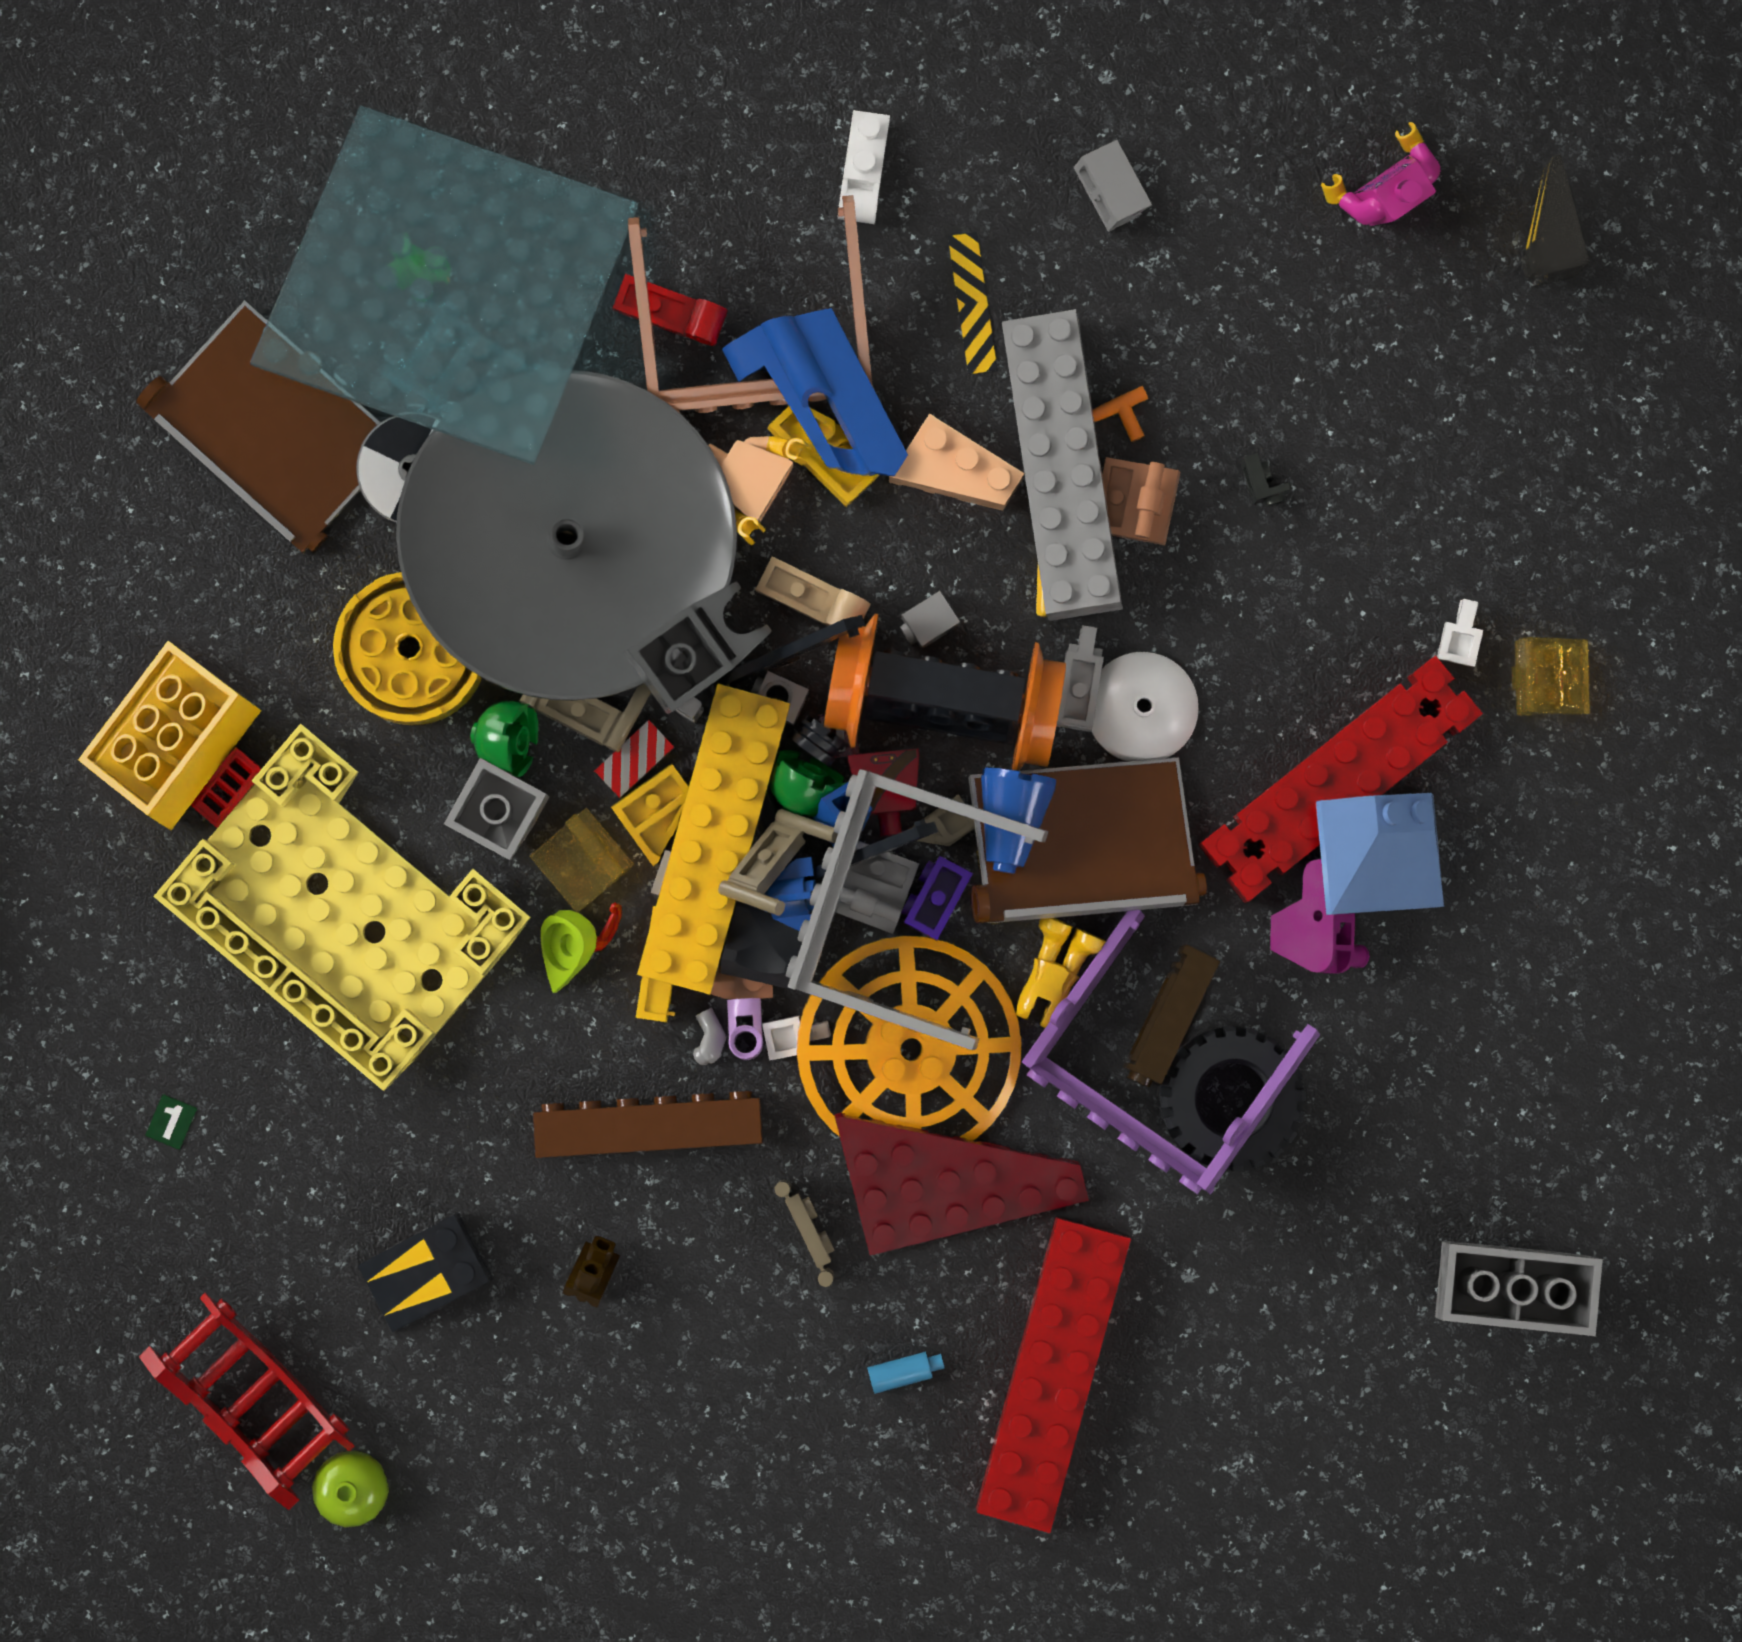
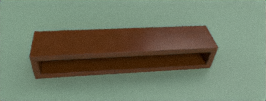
[533,1091,763,1158]

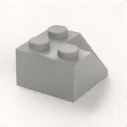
[444,758,549,860]

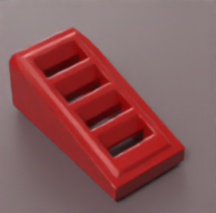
[190,747,262,828]

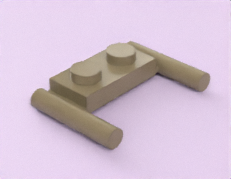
[519,683,651,753]
[718,809,838,916]
[775,1179,835,1287]

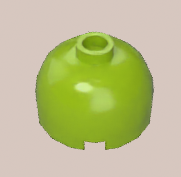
[312,1450,389,1528]

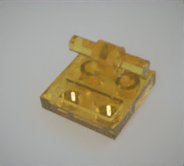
[1512,637,1590,716]
[529,808,635,913]

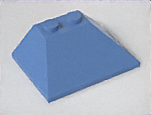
[1316,793,1444,915]

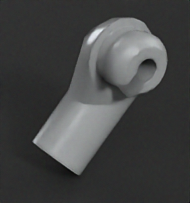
[693,1008,726,1065]

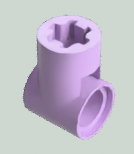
[727,998,763,1060]

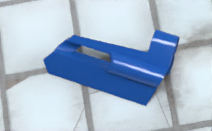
[722,308,908,477]

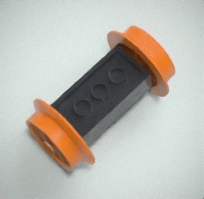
[824,613,1066,771]

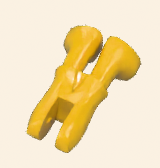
[1016,918,1106,1028]

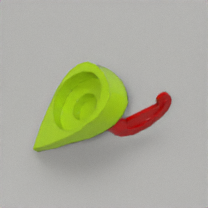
[541,902,622,993]

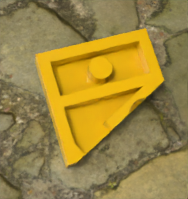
[611,764,689,866]

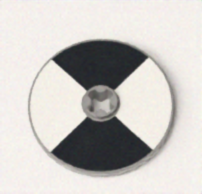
[356,413,441,523]

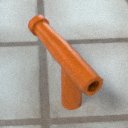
[1092,386,1148,442]

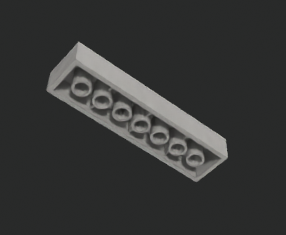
[1002,309,1123,621]

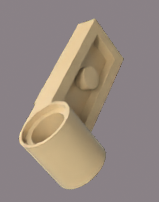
[755,556,871,626]

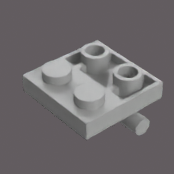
[835,841,919,934]

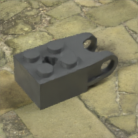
[623,581,772,714]

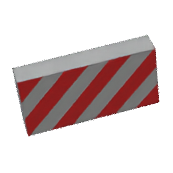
[594,720,675,799]

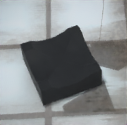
[720,901,812,990]

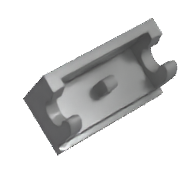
[1074,140,1152,232]

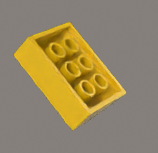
[78,641,262,830]

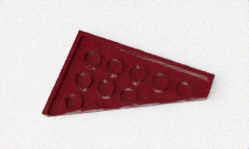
[834,1113,1089,1256]

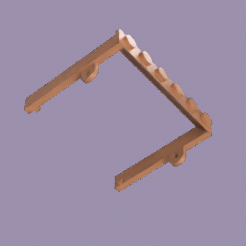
[628,195,873,413]

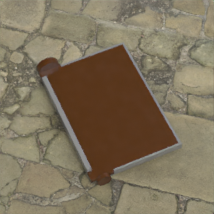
[136,300,381,553]
[969,757,1207,923]

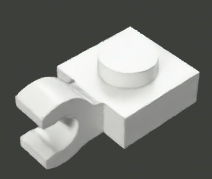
[1437,599,1483,667]
[762,1015,831,1061]

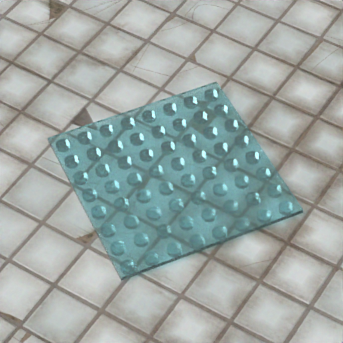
[250,105,639,465]

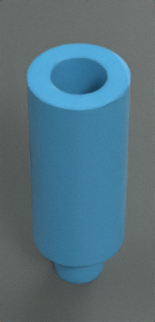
[867,1352,945,1394]

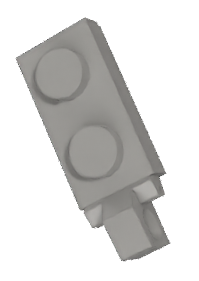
[1057,625,1104,732]

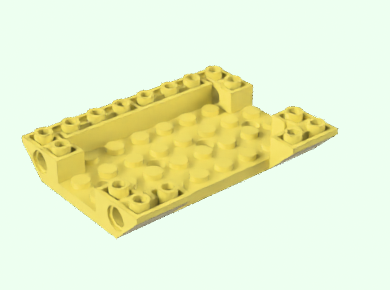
[153,724,531,1091]

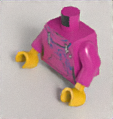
[1321,122,1441,226]

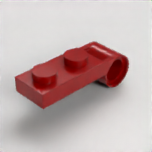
[612,274,728,346]

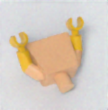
[708,436,812,545]

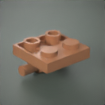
[1102,457,1180,545]

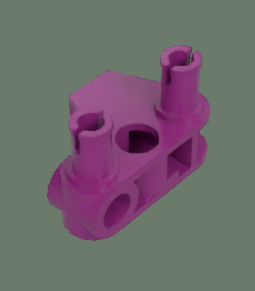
[1270,859,1370,974]

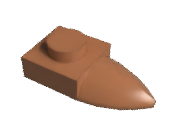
[711,966,773,999]

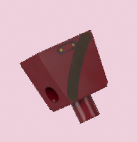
[848,748,919,836]

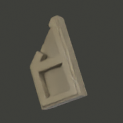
[908,794,975,847]

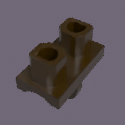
[562,1236,620,1308]

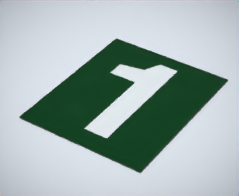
[145,1094,197,1150]

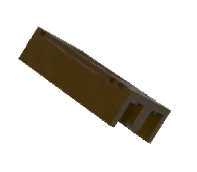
[1122,944,1220,1088]

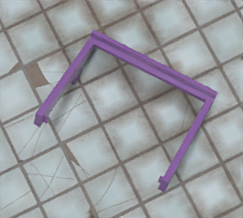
[1022,910,1320,1195]

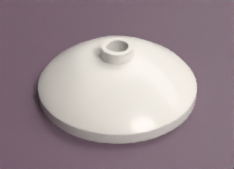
[1091,652,1198,762]

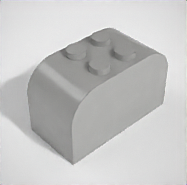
[1435,1241,1603,1336]

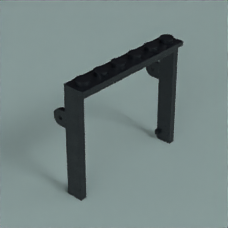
[709,615,938,881]

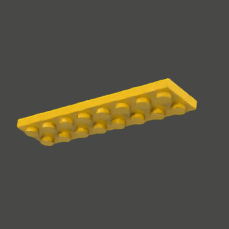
[637,684,791,995]

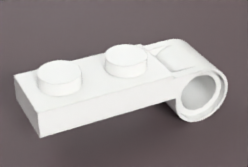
[838,110,890,224]

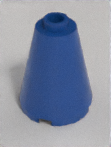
[981,768,1056,874]

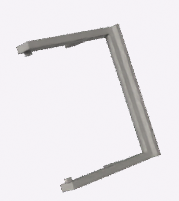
[786,769,1049,1050]

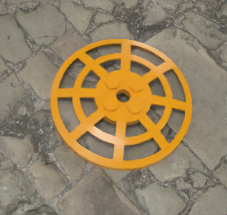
[796,935,1022,1141]

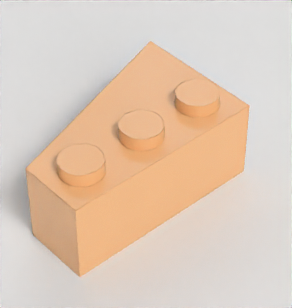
[889,414,1025,511]

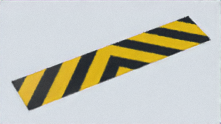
[948,232,998,374]

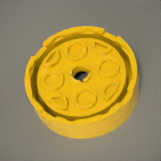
[333,572,482,725]

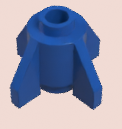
[765,857,816,931]

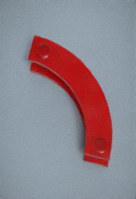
[139,1293,354,1510]

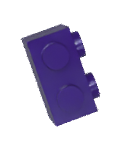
[901,856,973,941]

